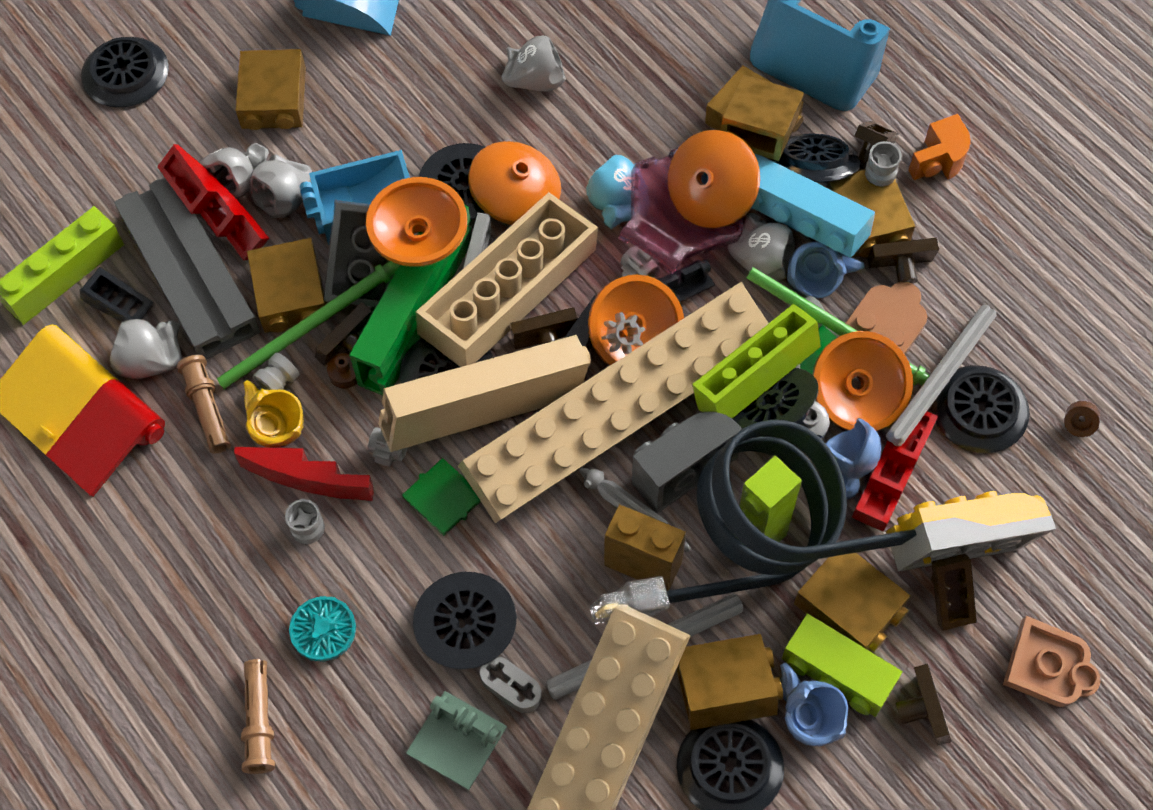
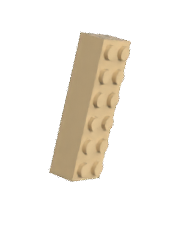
[416,192,598,367]
[527,604,691,810]

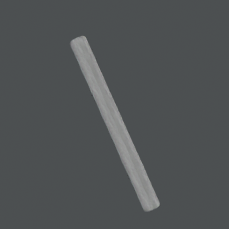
[886,305,996,446]
[546,594,743,700]

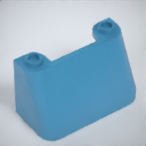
[750,0,890,111]

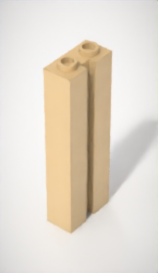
[378,335,591,452]

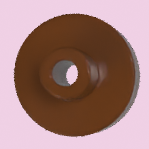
[327,353,357,389]
[1064,401,1100,437]

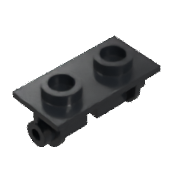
[658,259,715,303]

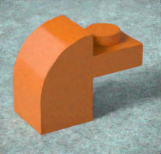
[908,114,970,180]

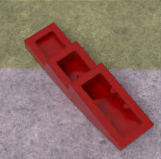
[157,144,269,261]
[852,404,938,532]
[234,447,374,501]

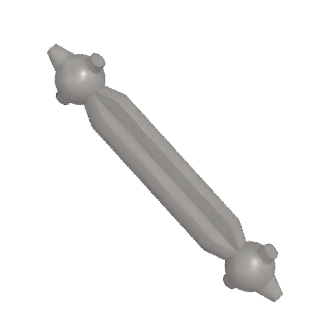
[579,467,691,552]

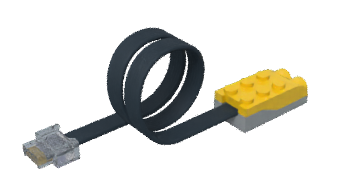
[590,420,1056,624]

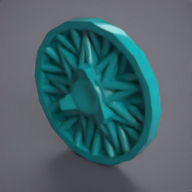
[289,596,357,662]

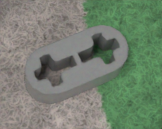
[480,656,542,713]

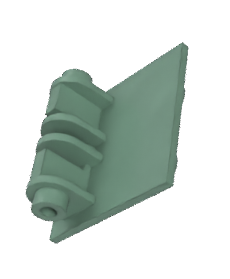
[406,691,507,790]

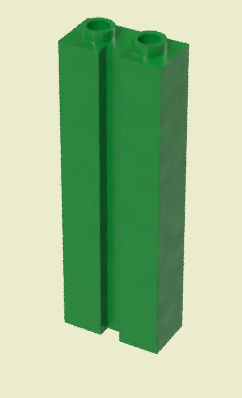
[349,204,472,396]

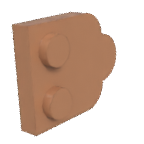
[846,282,927,355]
[1003,616,1100,707]

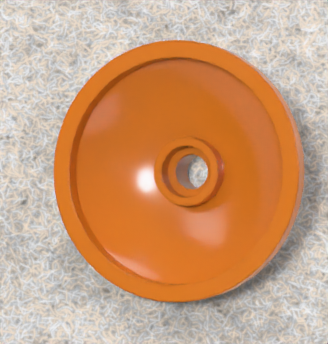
[668,130,760,228]
[468,141,561,225]
[366,177,467,266]
[588,274,684,366]
[812,331,913,431]

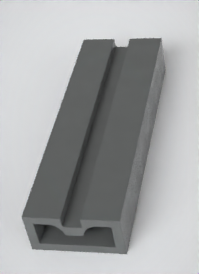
[114,178,261,360]

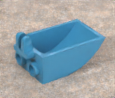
[294,0,399,36]
[299,150,410,245]

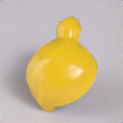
[243,380,304,447]

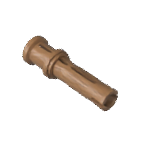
[176,355,231,454]
[241,659,275,774]

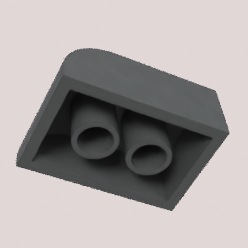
[324,200,394,307]
[632,412,742,514]

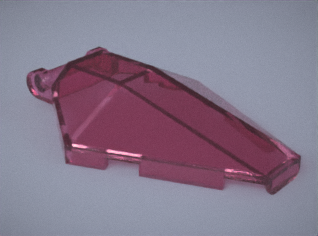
[618,148,744,275]

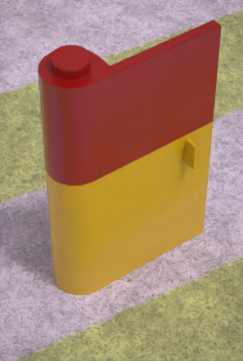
[0,325,165,497]

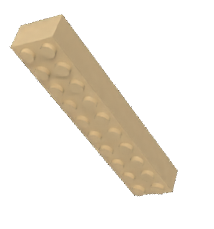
[458,282,769,523]

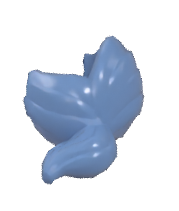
[787,241,865,298]
[825,418,882,499]
[780,663,848,746]

